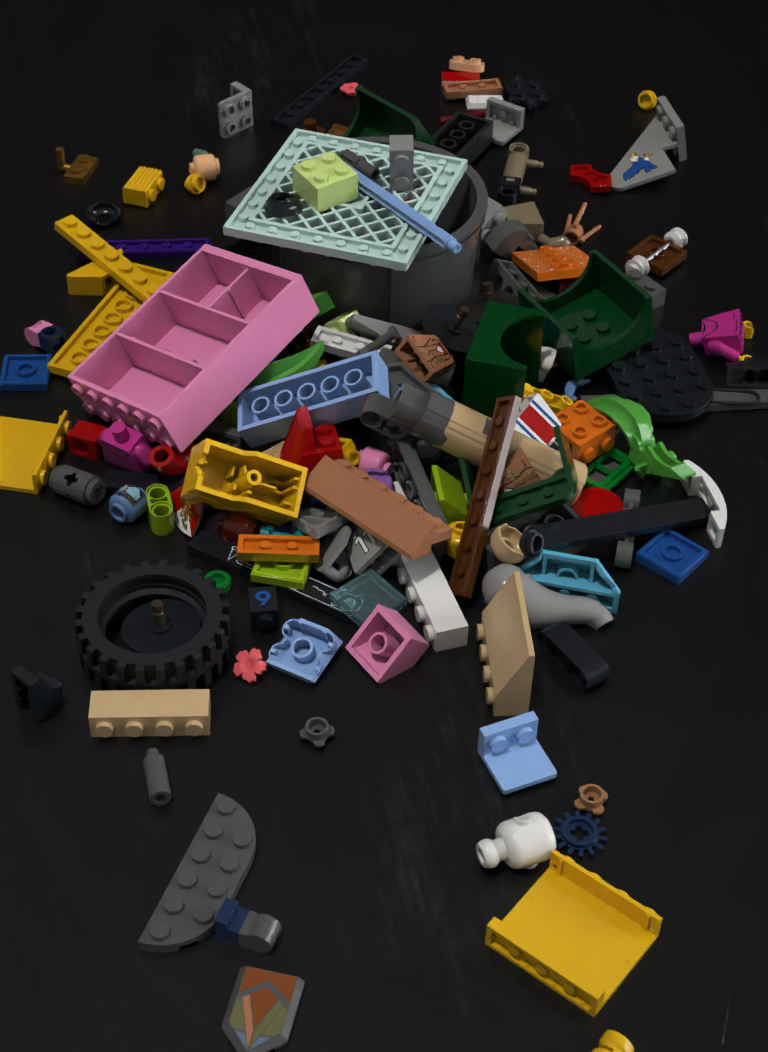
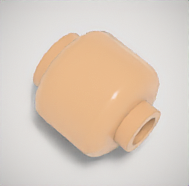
[189,154,220,181]

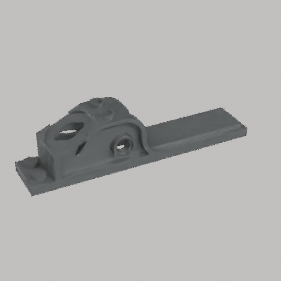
[358,348,448,565]

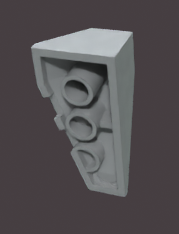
[345,314,423,346]

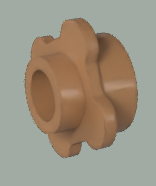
[574,784,608,815]

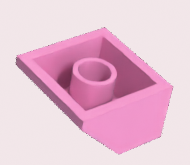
[345,604,430,684]

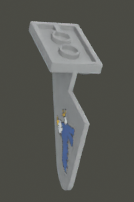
[610,95,687,191]

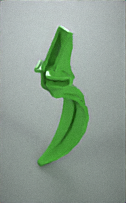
[244,341,325,390]
[586,395,696,480]

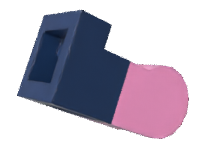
[24,320,67,357]

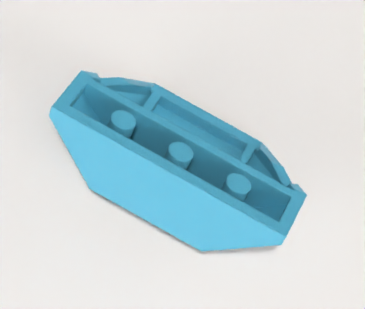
[519,549,621,614]

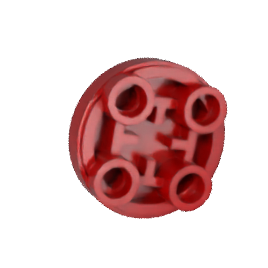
[571,487,623,517]

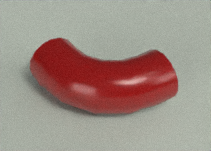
[148,442,196,477]

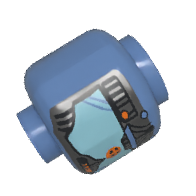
[109,484,147,523]

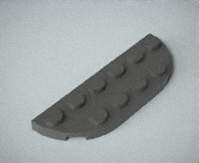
[138,793,256,953]

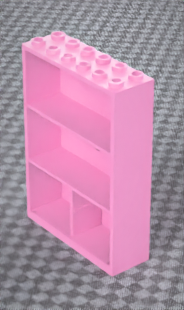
[67,244,320,453]

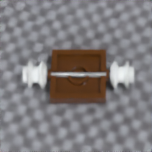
[625,227,688,277]

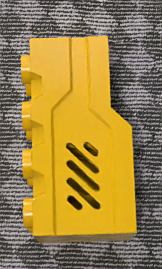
[181,438,308,528]

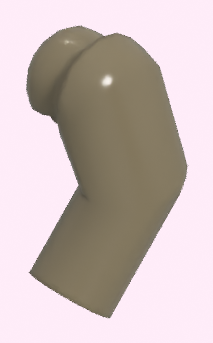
[537,233,571,248]

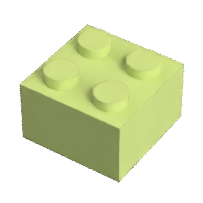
[292,151,358,213]

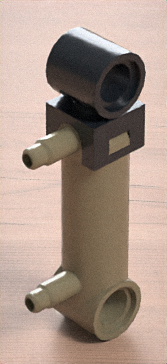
[496,142,544,207]

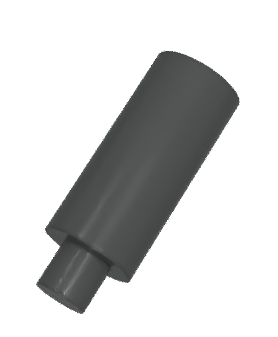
[143,748,172,806]

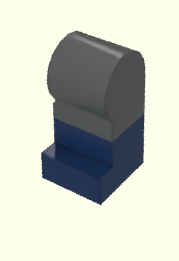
[214,897,282,953]

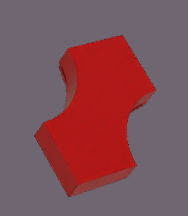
[570,164,611,193]

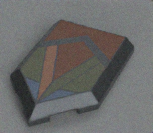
[221,966,305,1052]

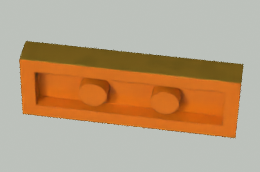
[237,534,320,563]

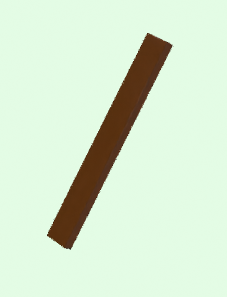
[449,395,522,599]

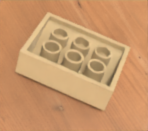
[476,571,535,716]

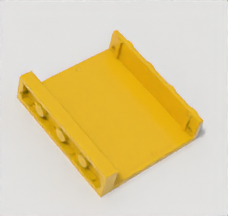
[0,410,72,495]
[485,849,663,1017]

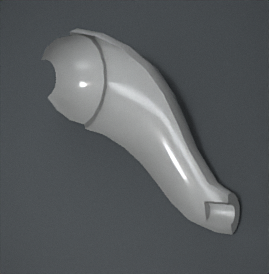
[482,563,614,630]

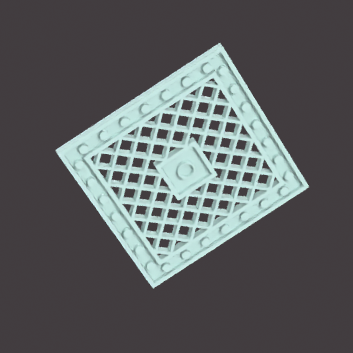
[223,128,468,271]

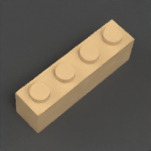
[88,689,211,738]

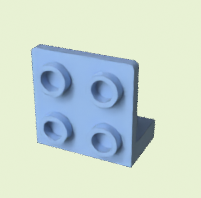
[477,711,557,794]

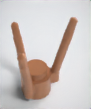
[562,202,601,245]

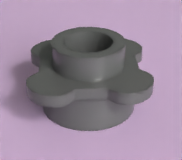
[300,717,335,747]

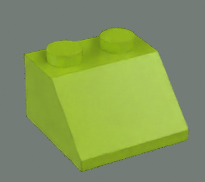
[430,465,469,524]

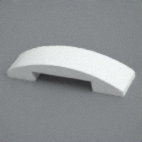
[680,460,727,548]

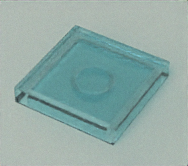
[329,569,407,627]

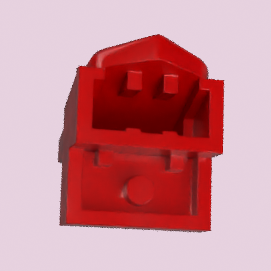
[280,405,343,473]

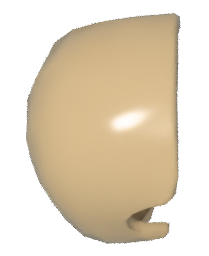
[490,523,526,564]

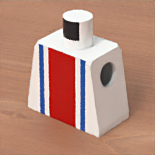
[514,393,561,451]

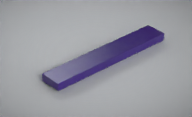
[78,238,210,260]

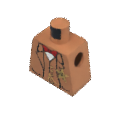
[394,334,454,384]
[498,447,541,495]

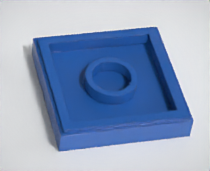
[0,354,53,391]
[634,529,709,585]

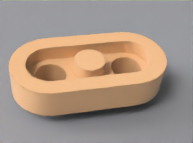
[449,56,485,73]

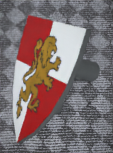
[170,485,213,538]

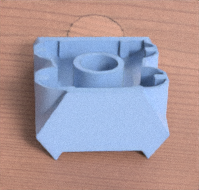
[265,618,343,683]

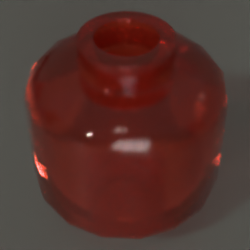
[218,510,260,545]

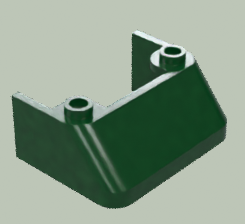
[459,426,578,528]

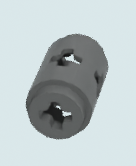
[49,464,106,506]

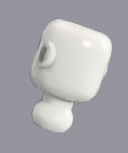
[476,812,556,869]

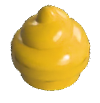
[638,90,657,110]
[184,173,206,195]

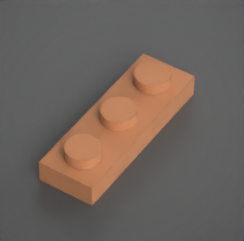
[442,78,503,100]

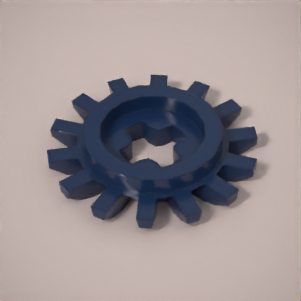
[552,810,607,858]

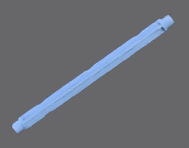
[345,162,462,254]

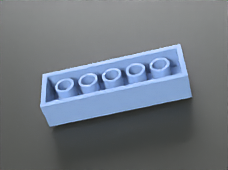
[237,350,389,448]

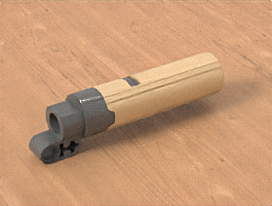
[360,383,588,506]

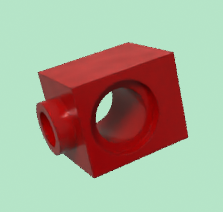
[67,420,107,461]

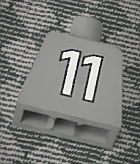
[346,523,402,584]

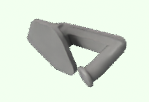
[312,506,355,582]

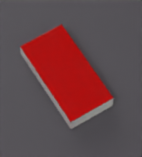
[442,71,480,83]

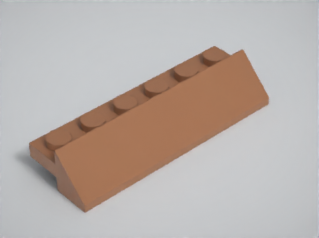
[304,455,453,560]

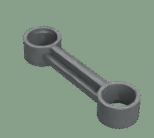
[614,488,641,569]

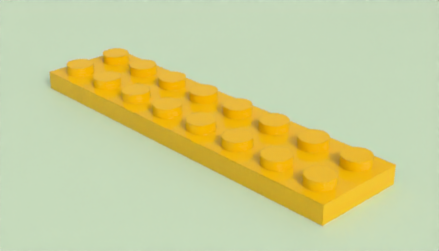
[47,263,174,377]

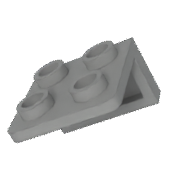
[218,81,253,138]
[485,96,525,145]

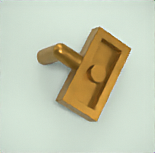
[56,147,99,186]

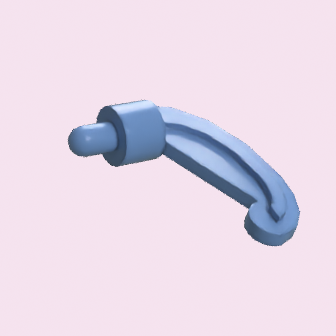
[565,378,591,402]

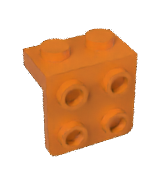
[555,400,616,464]

